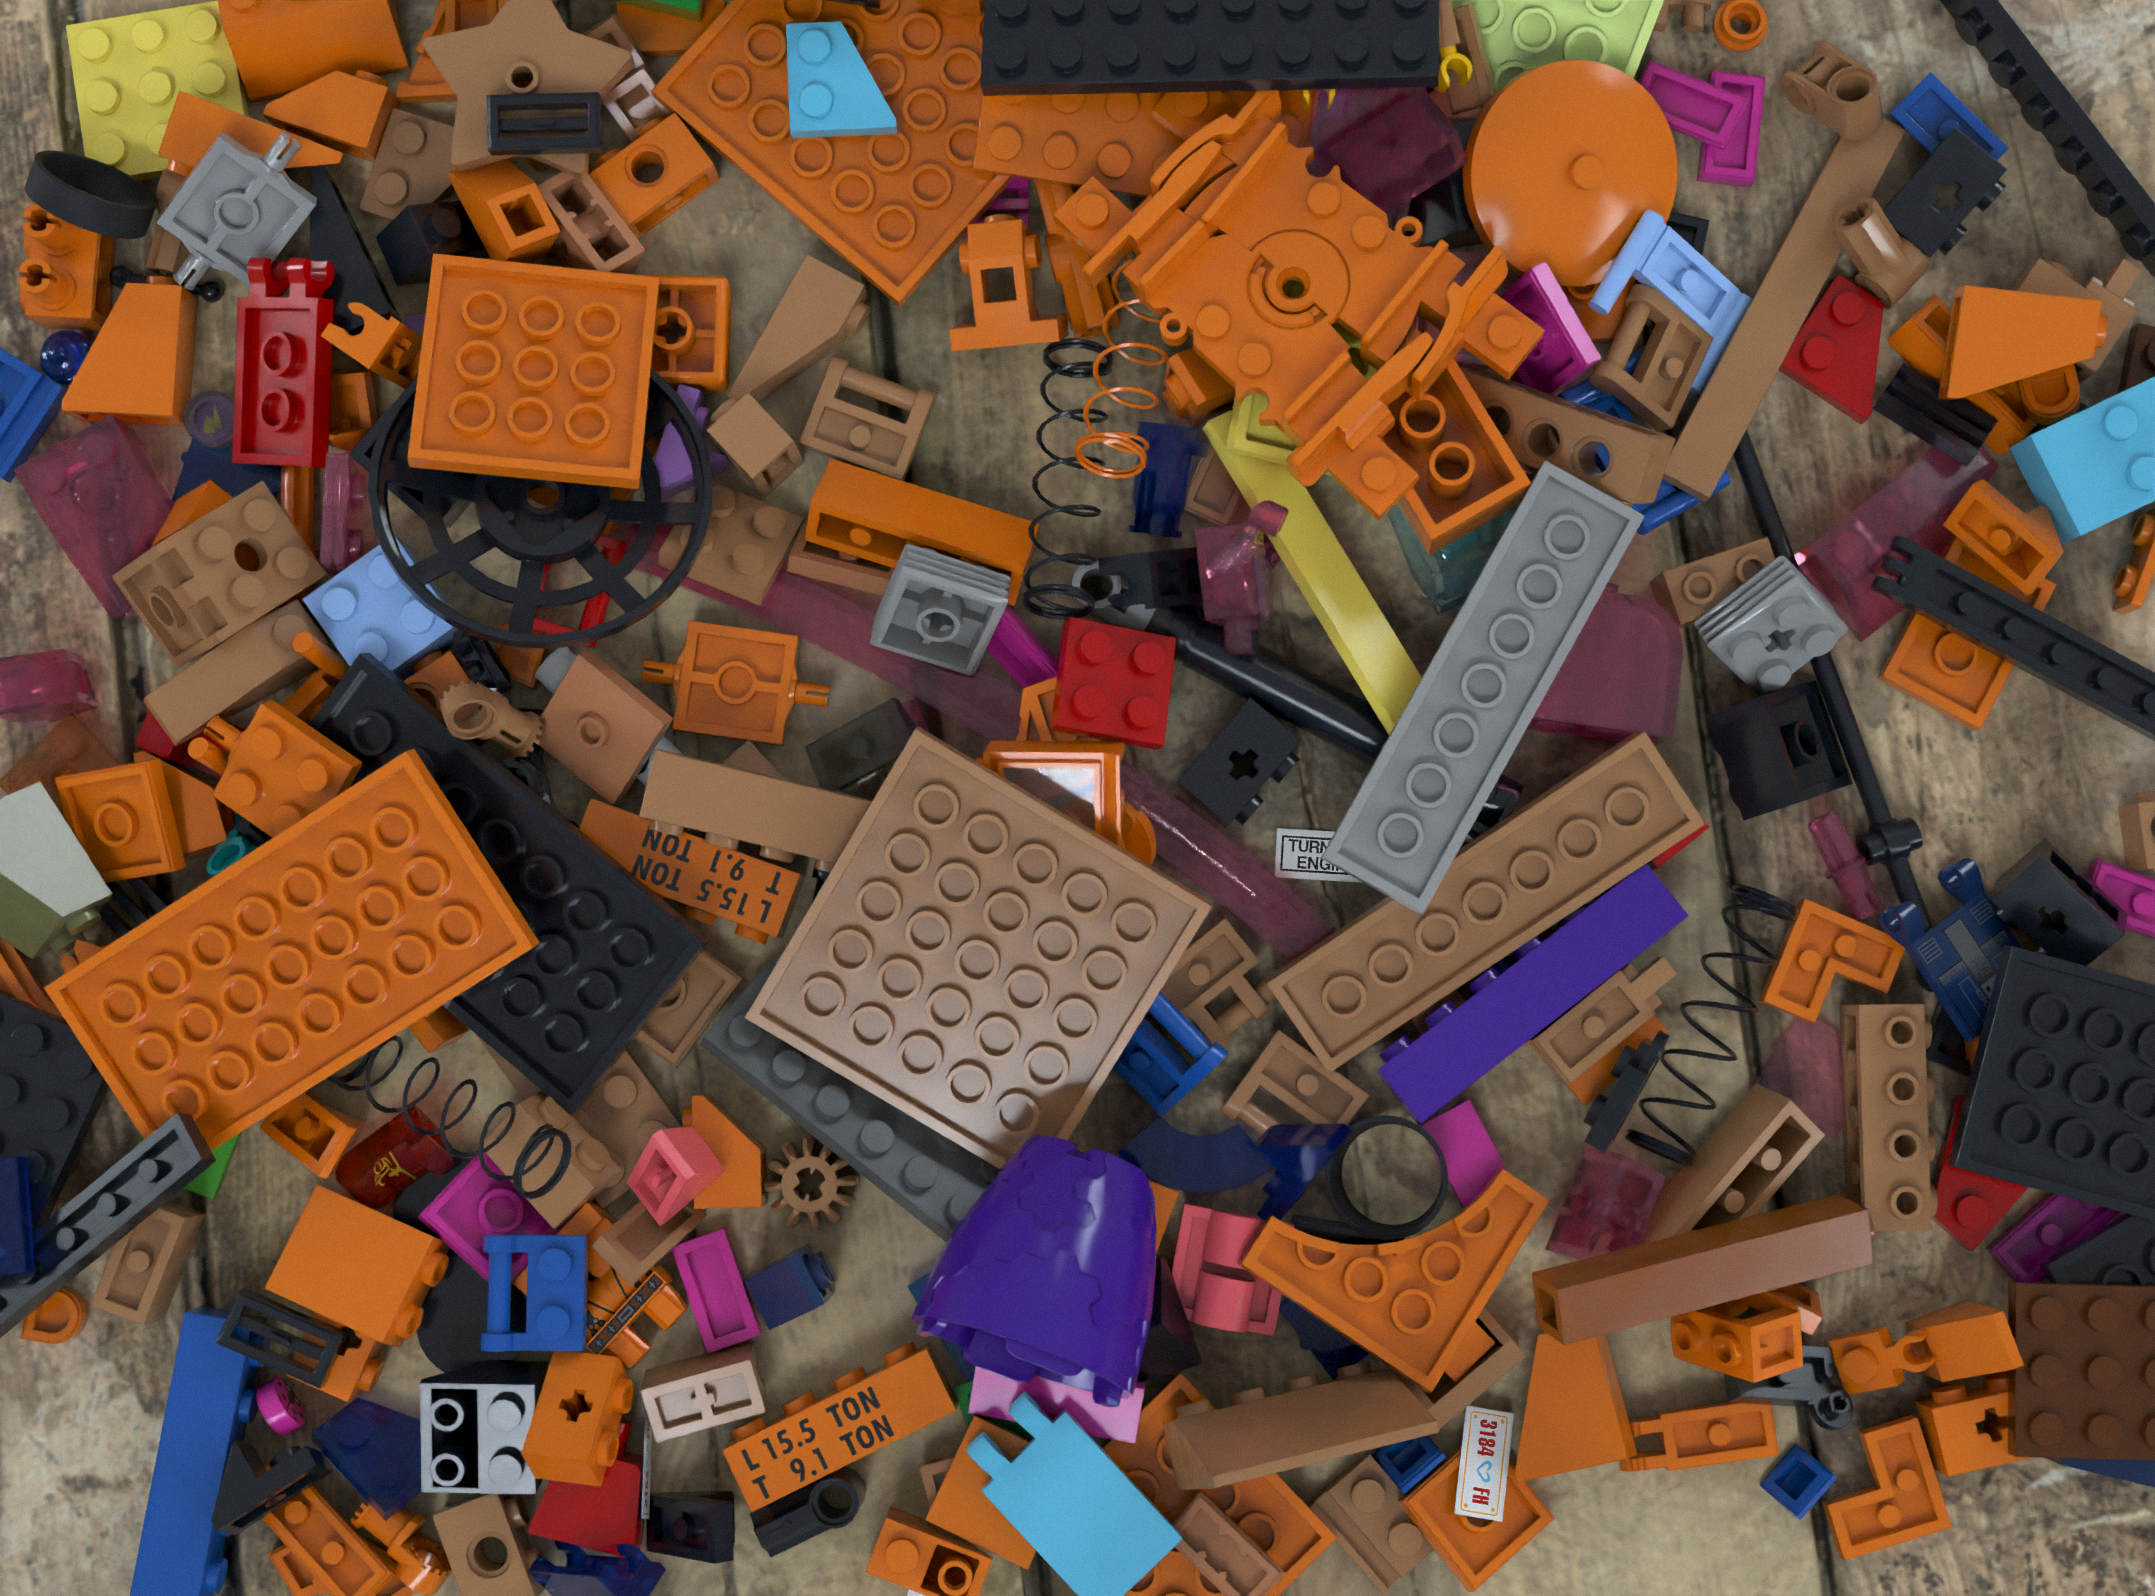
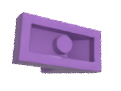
[654,384,731,501]

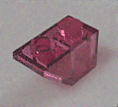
[0,649,98,728]

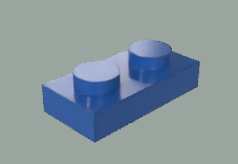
[1889,72,2009,160]

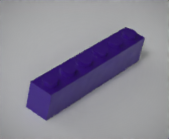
[1377,864,1689,1125]

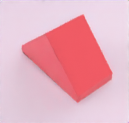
[627,1126,726,1226]

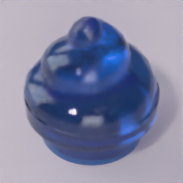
[40,330,92,386]

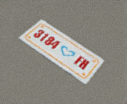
[1454,1406,1514,1522]
[641,1408,652,1519]

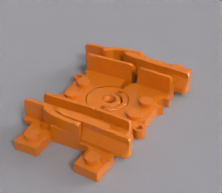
[1053,90,1545,521]

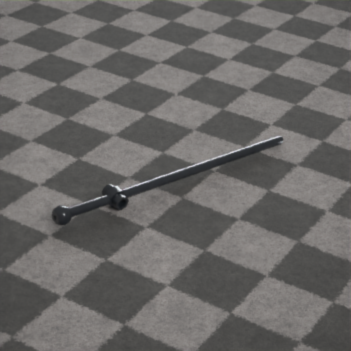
[1733,429,1933,992]

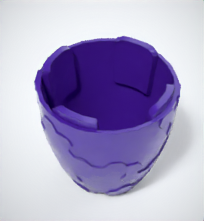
[911,1135,1157,1408]

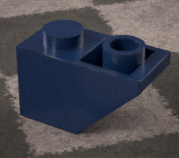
[743,1244,837,1330]

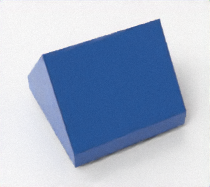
[1372,1435,1446,1494]
[1760,1443,1837,1520]

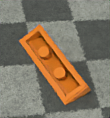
[1888,294,2037,456]

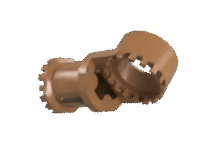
[439,680,544,758]

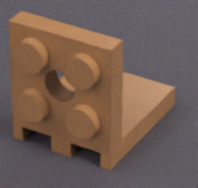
[112,480,327,669]

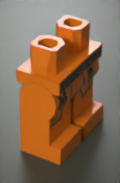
[512,1200,689,1370]

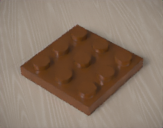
[2008,1281,2155,1460]

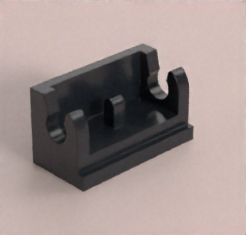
[1098,546,1218,609]

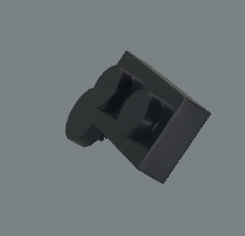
[1725,1346,1854,1431]

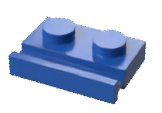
[0,348,67,483]

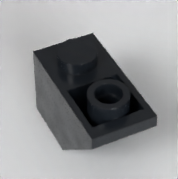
[376,200,490,286]

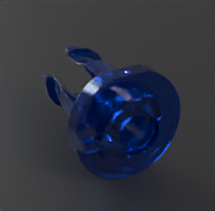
[1122,421,1209,538]

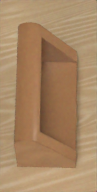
[1387,1307,1526,1429]

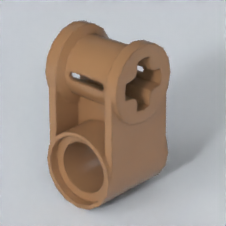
[1779,41,1884,140]

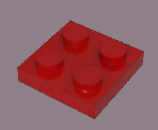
[1050,617,1176,750]

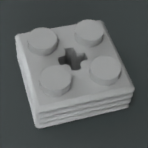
[870,544,1011,676]
[1694,555,1848,696]

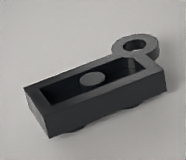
[1583,1030,1670,1153]

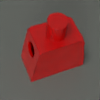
[528,1418,645,1560]

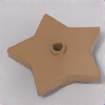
[422,0,635,180]

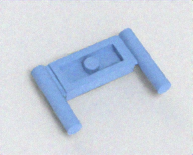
[1588,209,1752,396]

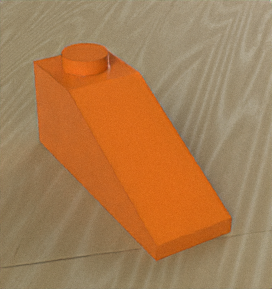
[158,90,343,177]

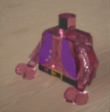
[1195,500,1289,655]

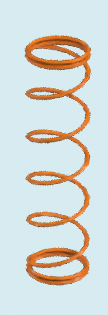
[1074,253,1168,479]

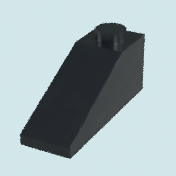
[309,165,403,336]

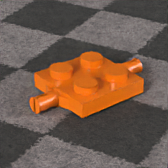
[641,620,831,747]
[203,700,363,838]

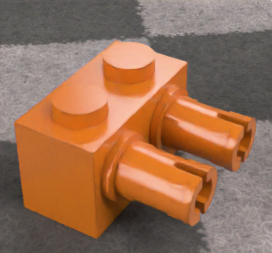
[18,203,116,331]

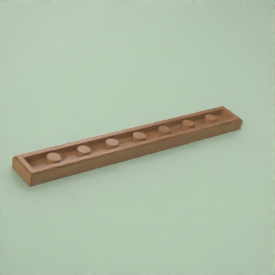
[1662,118,1906,502]

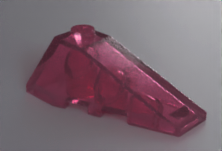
[1794,432,1998,642]

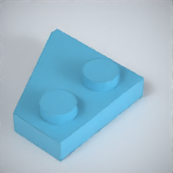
[786,21,898,138]

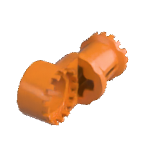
[350,1483,452,1596]

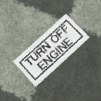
[1274,828,1363,883]

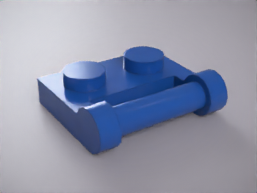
[1113,991,1229,1117]
[481,1233,589,1352]

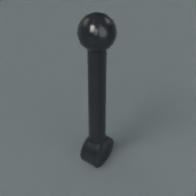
[110,266,223,303]

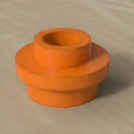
[1712,0,1768,53]

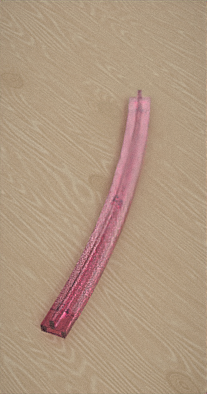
[623,524,1336,962]

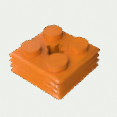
[633,274,732,392]

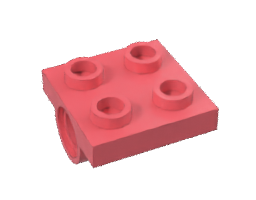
[1171,1203,1295,1336]

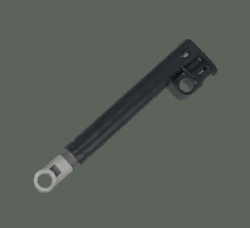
[1072,562,1524,848]

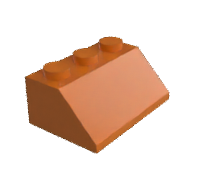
[218,0,411,103]

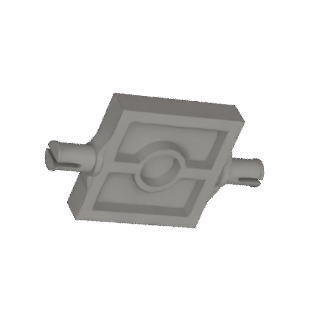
[156,131,317,290]

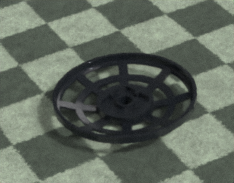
[368,369,713,649]

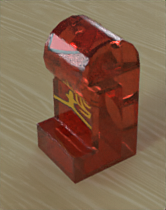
[335,1105,455,1210]

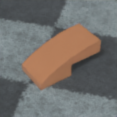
[583,12,673,142]

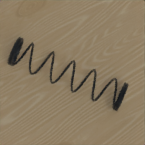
[1022,338,1113,620]
[1624,884,1800,1166]
[326,1035,571,1200]

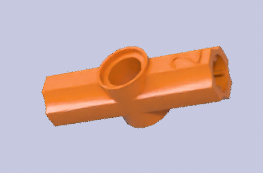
[1034,180,1120,339]

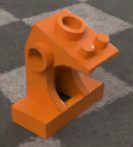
[949,214,1069,351]

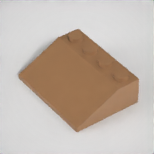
[1162,1361,1439,1490]

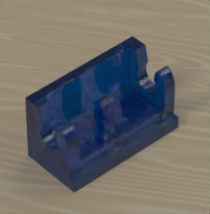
[528,1540,666,1596]

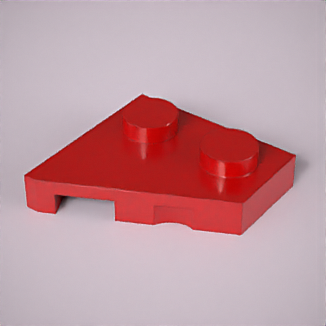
[1778,273,1884,424]
[1931,1095,2029,1251]

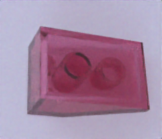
[14,414,175,621]

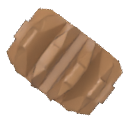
[763,1135,860,1231]

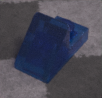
[1252,1123,1353,1221]

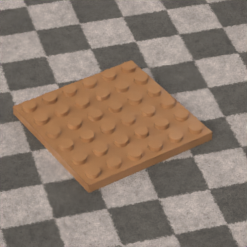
[744,726,1213,1169]

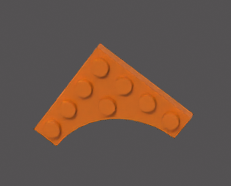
[1238,1169,1550,1393]

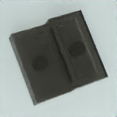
[804,698,917,800]

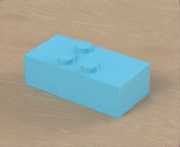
[2010,377,2155,545]

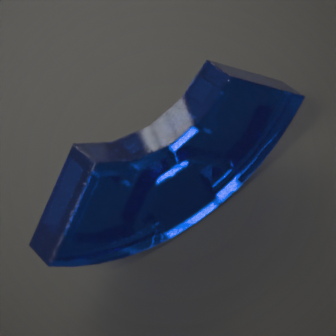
[1117,1116,1274,1193]

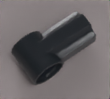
[750,1466,866,1557]

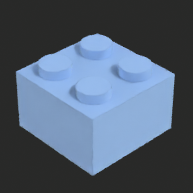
[302,536,459,681]

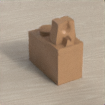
[2010,258,2142,383]

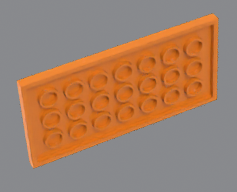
[44,748,540,1151]

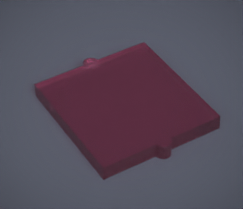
[1751,1017,1845,1139]

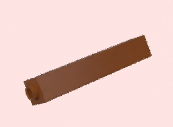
[1532,1194,1874,1345]

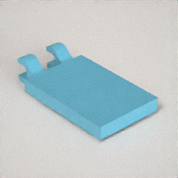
[966,1391,1183,1596]

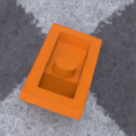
[1943,479,2064,596]
[260,1090,365,1179]

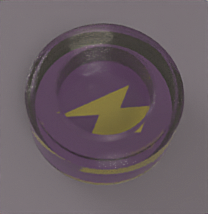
[183,391,234,449]

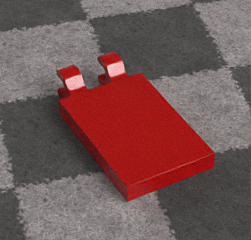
[232,258,334,468]

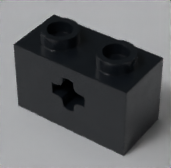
[1882,127,2007,257]
[1176,697,1301,829]
[1991,838,2128,966]

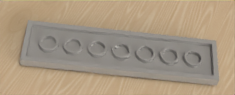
[1320,460,1645,915]

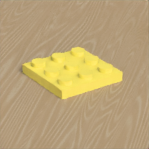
[66,0,249,181]

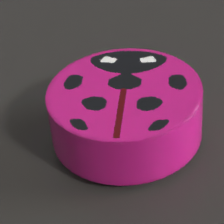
[256,1377,306,1436]

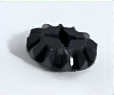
[453,629,514,703]

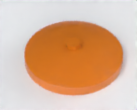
[1463,60,1678,287]

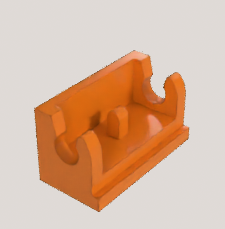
[321,302,423,390]

